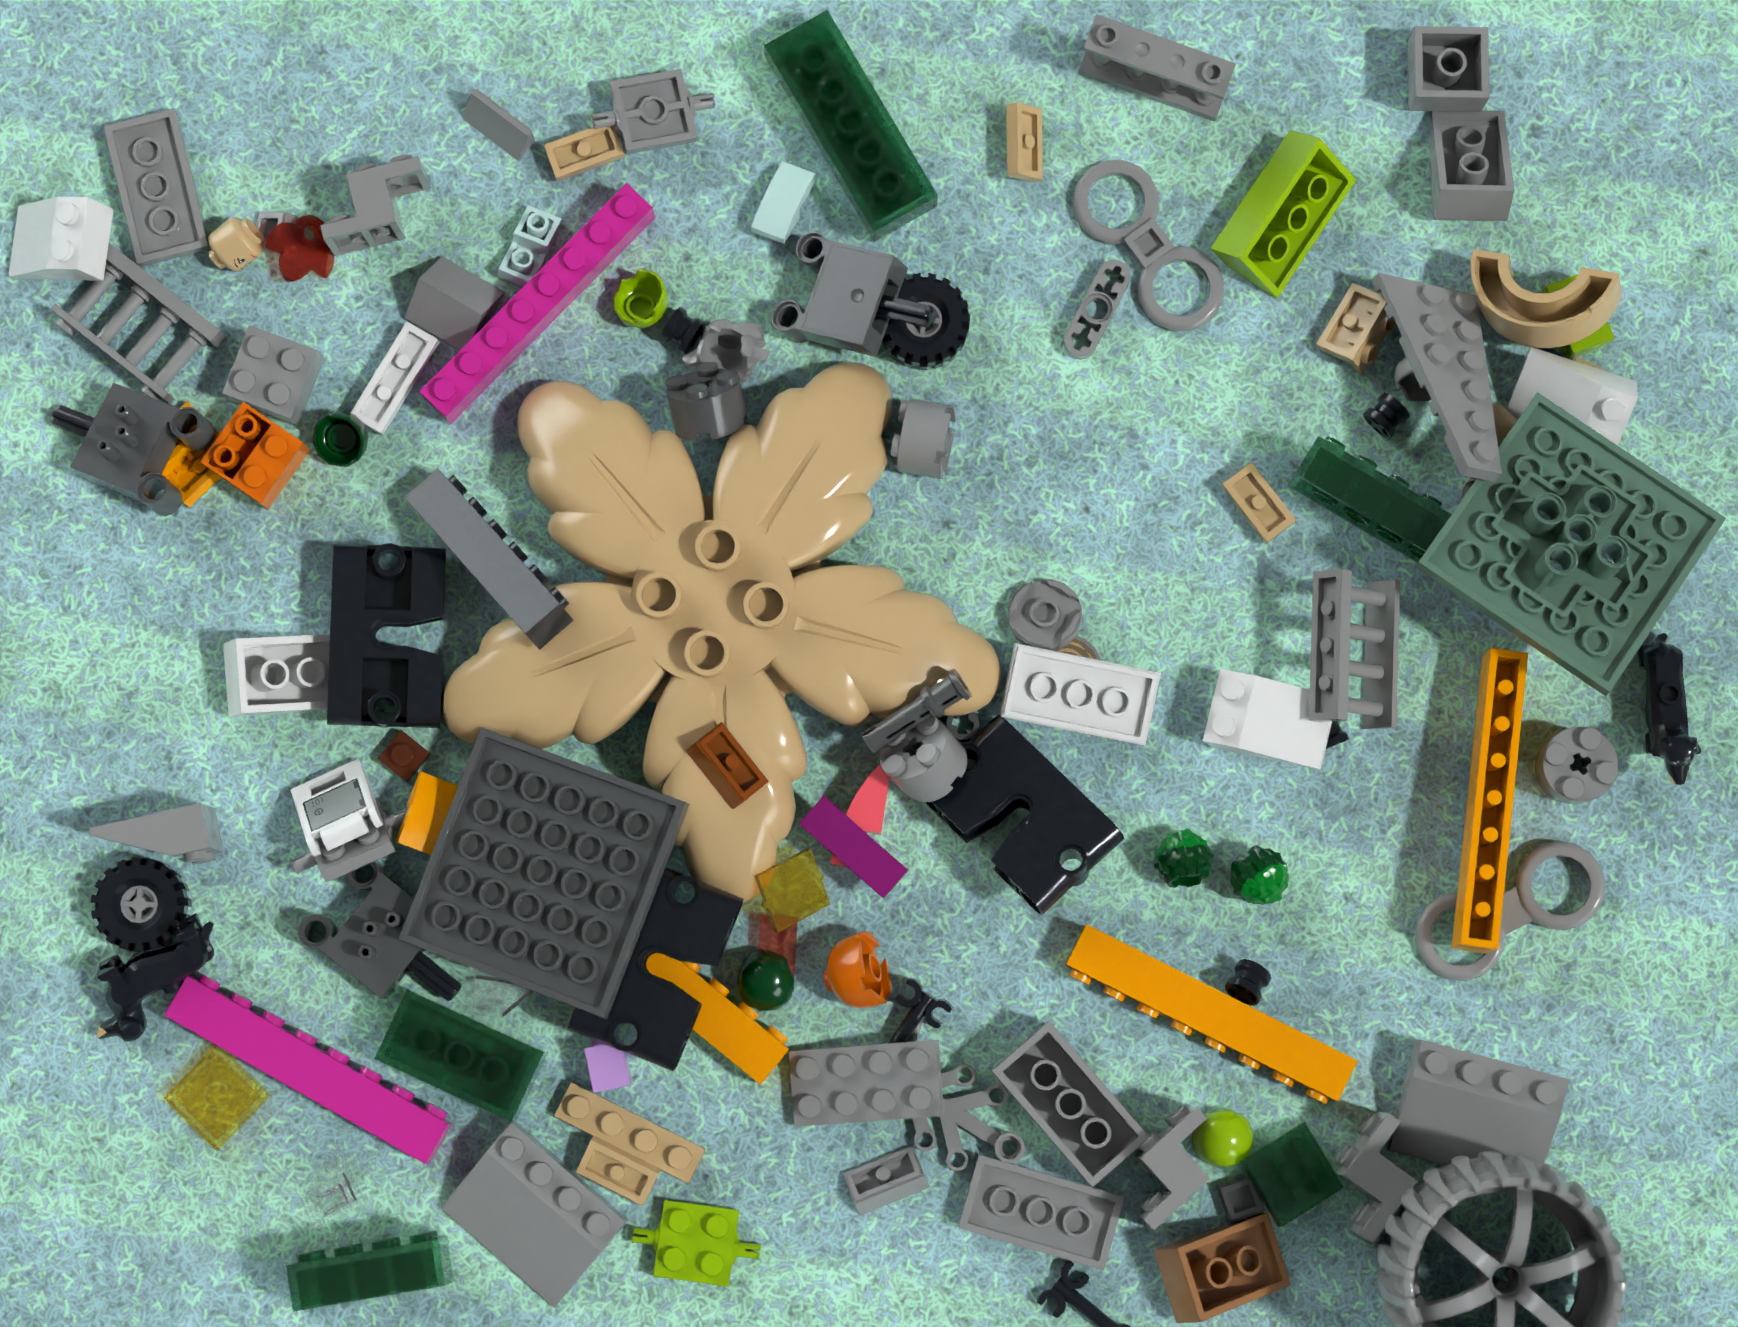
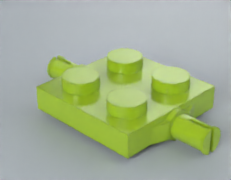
[632,1200,761,1287]

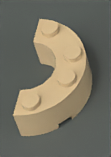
[1471,249,1622,348]

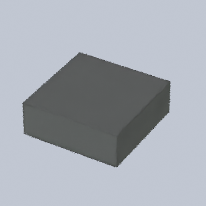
[1216,1174,1265,1223]

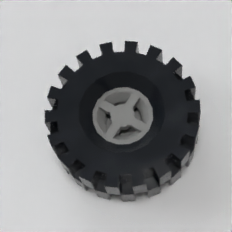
[882,273,970,370]
[91,857,192,952]

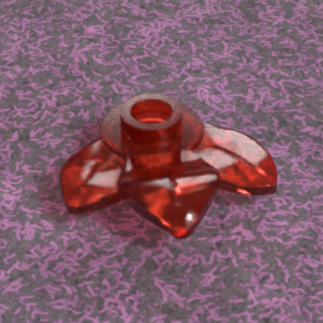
[264,215,334,282]

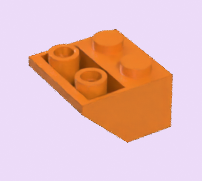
[200,402,310,510]

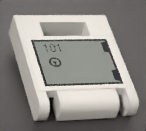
[291,758,383,857]

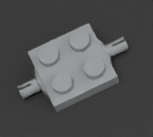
[591,69,715,155]
[291,797,408,883]

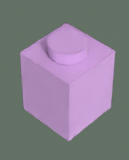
[584,1039,633,1093]

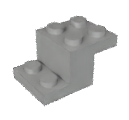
[320,154,431,256]
[1135,1105,1211,1230]
[1335,1111,1417,1243]

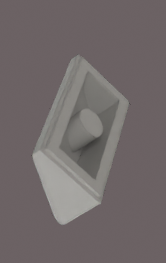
[463,89,535,161]
[843,1145,929,1216]

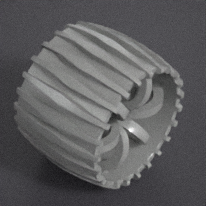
[1376,1151,1627,1327]

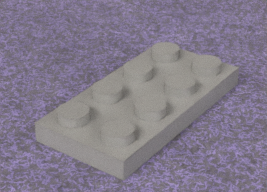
[103,108,211,267]
[789,1040,944,1127]
[958,1154,1124,1270]

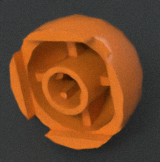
[823,931,891,1009]

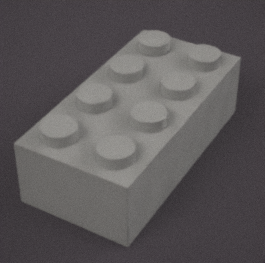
[991,1021,1149,1188]

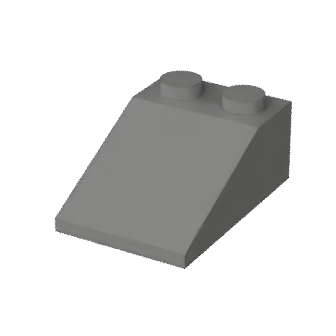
[1431,110,1514,221]
[89,803,224,865]

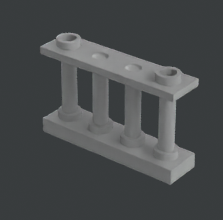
[1079,14,1236,121]
[51,243,227,405]
[1309,569,1400,729]

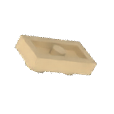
[1006,102,1043,182]
[544,126,625,182]
[1221,462,1297,544]
[576,1136,661,1206]

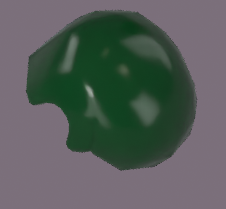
[313,411,369,467]
[737,950,794,1012]

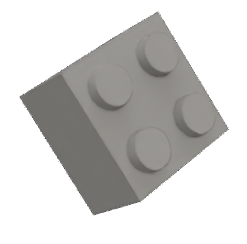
[1408,26,1489,112]
[222,325,324,426]

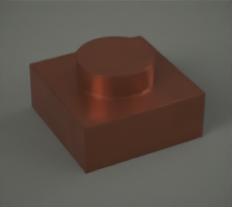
[378,730,431,782]

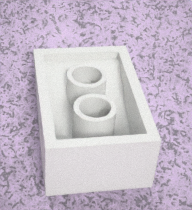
[8,197,114,281]
[1506,347,1638,446]
[223,634,330,717]
[1203,669,1332,770]

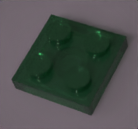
[1239,1122,1344,1227]

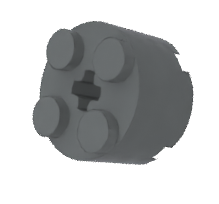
[666,362,747,441]

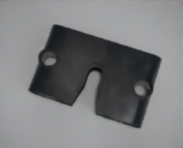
[327,543,446,728]
[925,715,1124,915]
[568,867,744,1072]

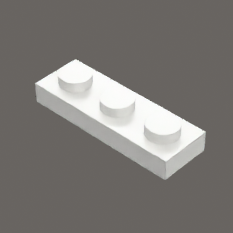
[351,321,440,436]

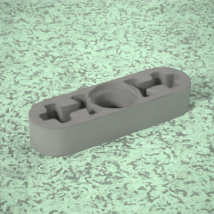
[1064,260,1131,360]

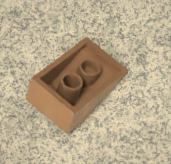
[1154,1212,1291,1323]

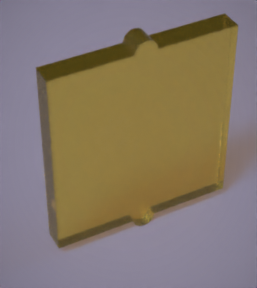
[754,848,831,933]

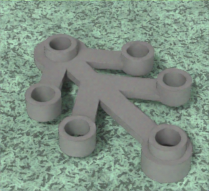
[913,1064,1025,1171]

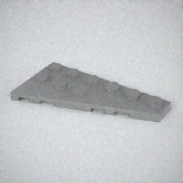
[1371,273,1502,482]

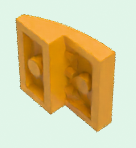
[162,401,221,508]
[395,771,458,855]

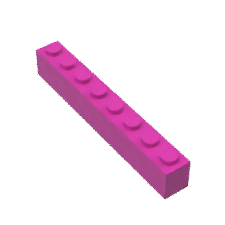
[419,183,656,424]
[164,973,453,1164]

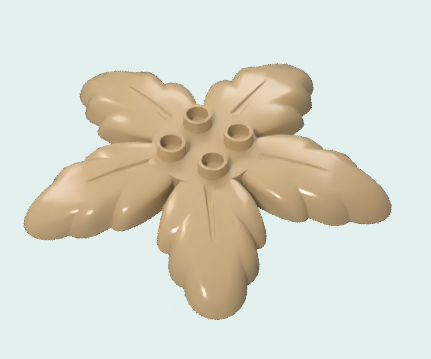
[441,362,1002,902]

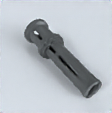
[861,669,972,753]

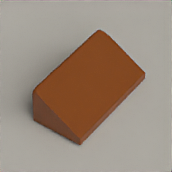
[686,722,769,809]

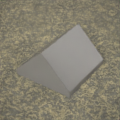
[405,256,505,350]

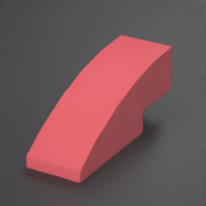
[831,764,890,868]

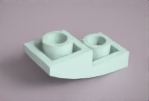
[751,161,815,244]
[498,205,562,287]

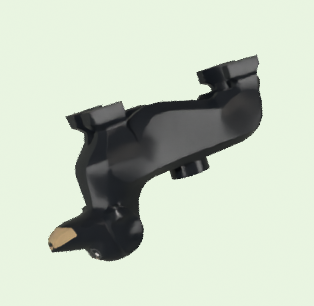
[1638,633,1701,785]
[97,913,214,1042]

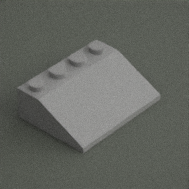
[1388,1040,1569,1166]
[441,1121,629,1307]

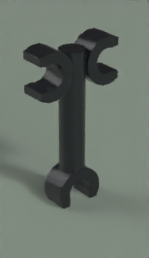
[887,978,953,1044]
[1037,1261,1131,1327]

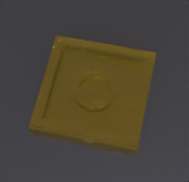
[164,1045,272,1151]

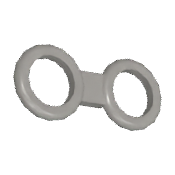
[1073,160,1224,331]
[1415,841,1605,981]

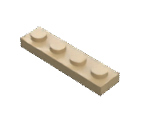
[554,1082,706,1183]

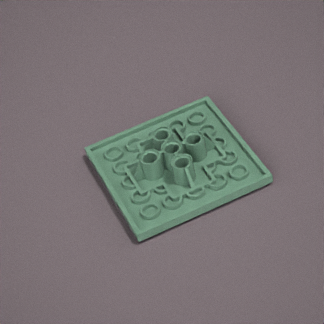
[1415,392,1726,696]

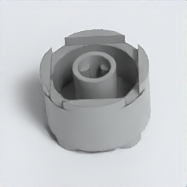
[891,399,956,479]
[880,716,967,802]
[1535,727,1618,805]

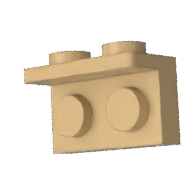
[1316,283,1396,374]

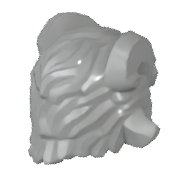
[682,319,770,387]

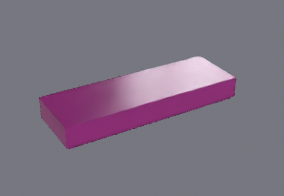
[799,796,908,899]

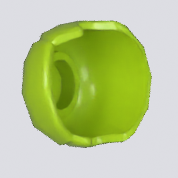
[613,269,668,328]
[1192,1109,1253,1167]

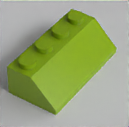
[1210,130,1356,298]

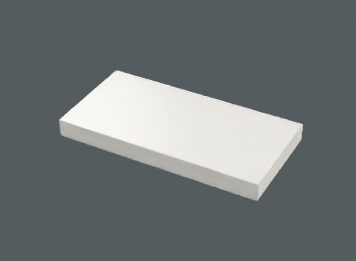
[1000,643,1161,746]

